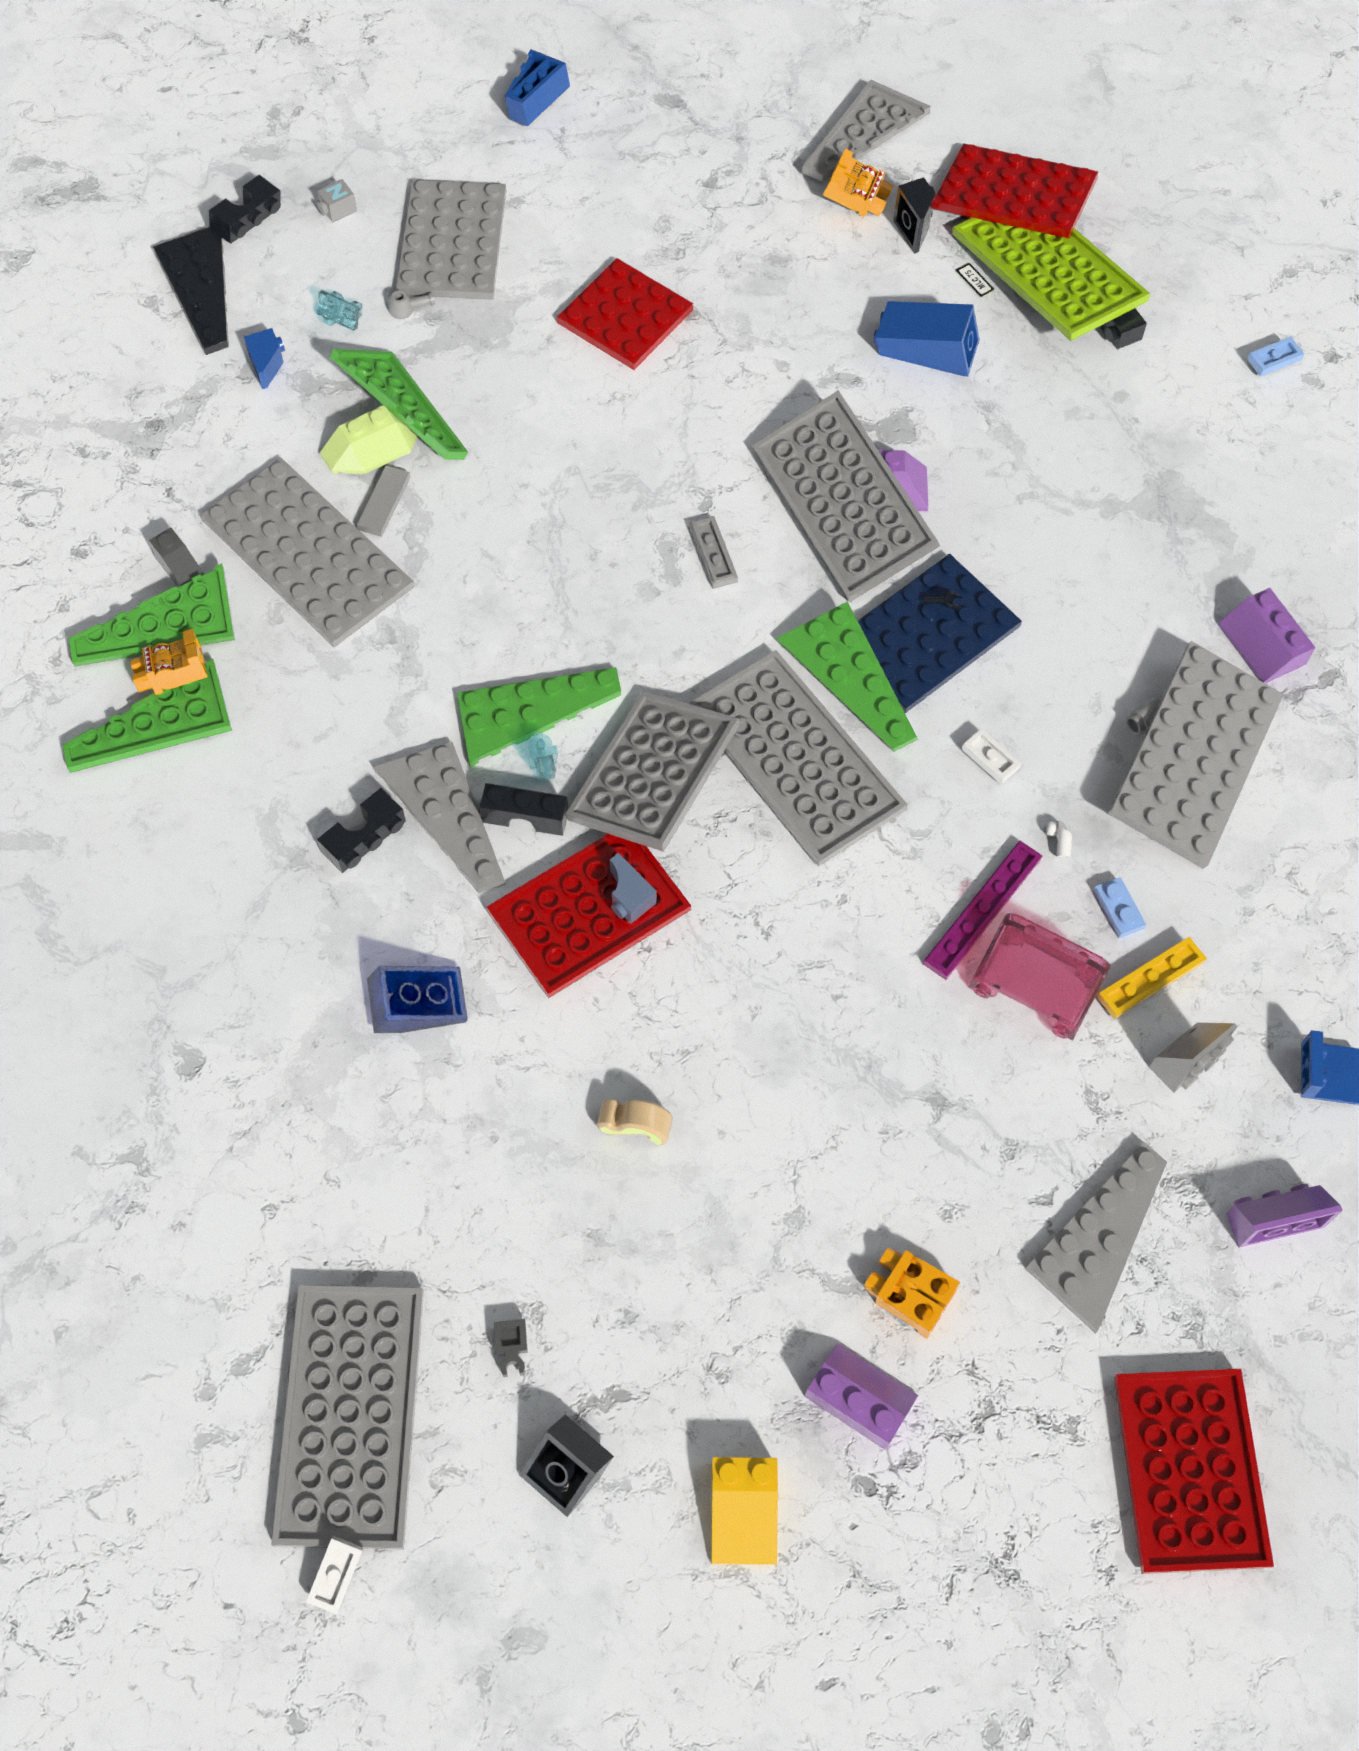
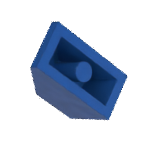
[244,328,285,389]

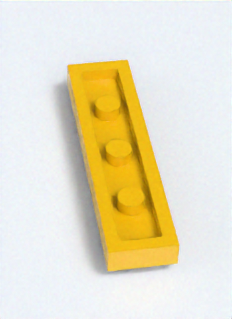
[1097,937,1207,1020]

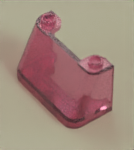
[969,913,1111,1041]

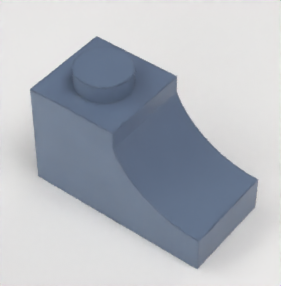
[610,853,657,924]

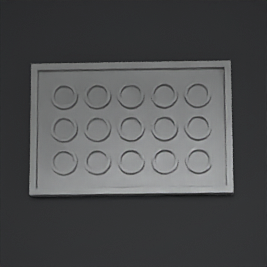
[396,179,507,300]
[565,691,740,852]

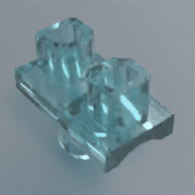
[317,290,363,331]
[528,733,558,781]

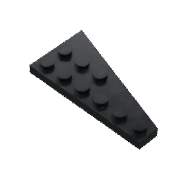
[153,227,229,355]

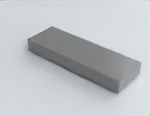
[357,465,410,537]
[689,516,738,589]

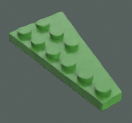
[329,349,468,460]
[69,563,235,667]
[62,659,232,773]

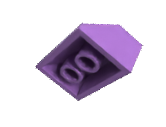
[1218,588,1316,684]
[1226,1184,1343,1248]
[805,1343,918,1450]

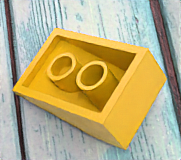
[711,1457,778,1565]

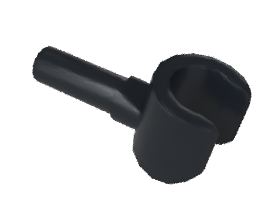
[923,592,963,611]

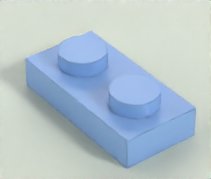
[1247,337,1304,377]
[1093,877,1146,938]

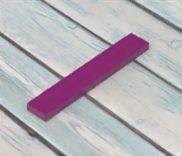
[923,840,1043,980]

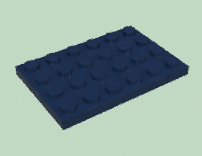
[858,554,1022,713]

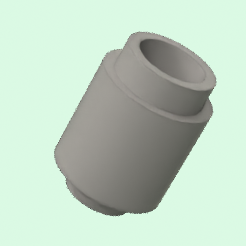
[1126,698,1161,735]

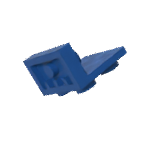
[1301,1030,1359,1105]

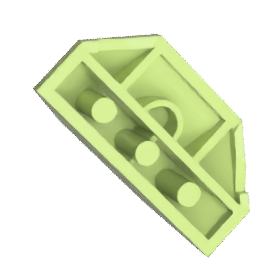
[320,405,418,474]

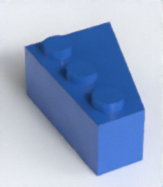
[505,49,570,126]

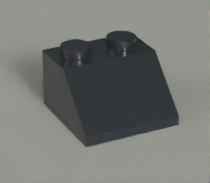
[893,177,936,254]
[519,1414,614,1517]

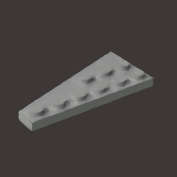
[802,80,931,182]
[374,742,505,893]
[1025,1142,1167,1334]

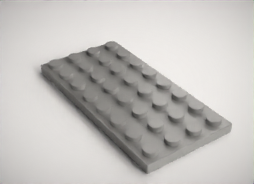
[752,390,940,602]
[201,458,415,648]
[1108,641,1284,869]
[689,650,908,866]
[271,1285,424,1550]

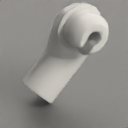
[1046,821,1072,858]

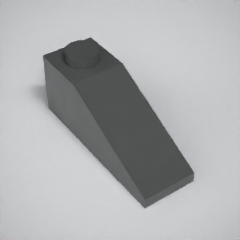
[149,528,204,587]

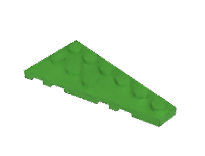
[776,601,918,752]
[457,667,621,767]

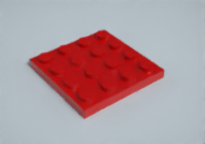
[557,258,694,370]

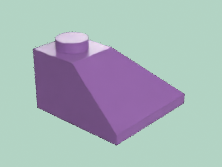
[879,450,929,511]

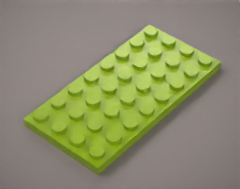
[953,218,1150,341]

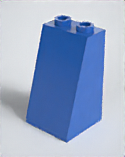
[873,301,980,377]

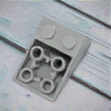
[1149,1022,1238,1093]

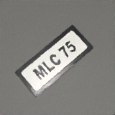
[956,263,995,297]

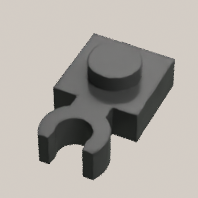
[494,1319,528,1377]

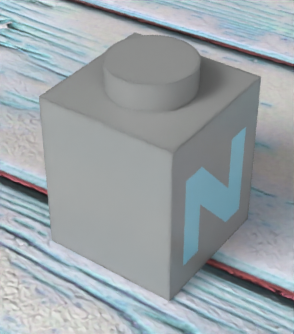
[317,179,357,223]

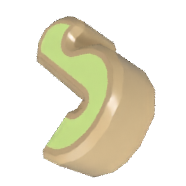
[596,1099,673,1146]

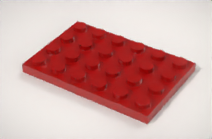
[933,143,1098,239]
[486,834,691,998]
[1114,1369,1274,1574]

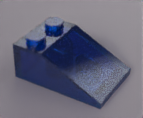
[367,966,468,1033]

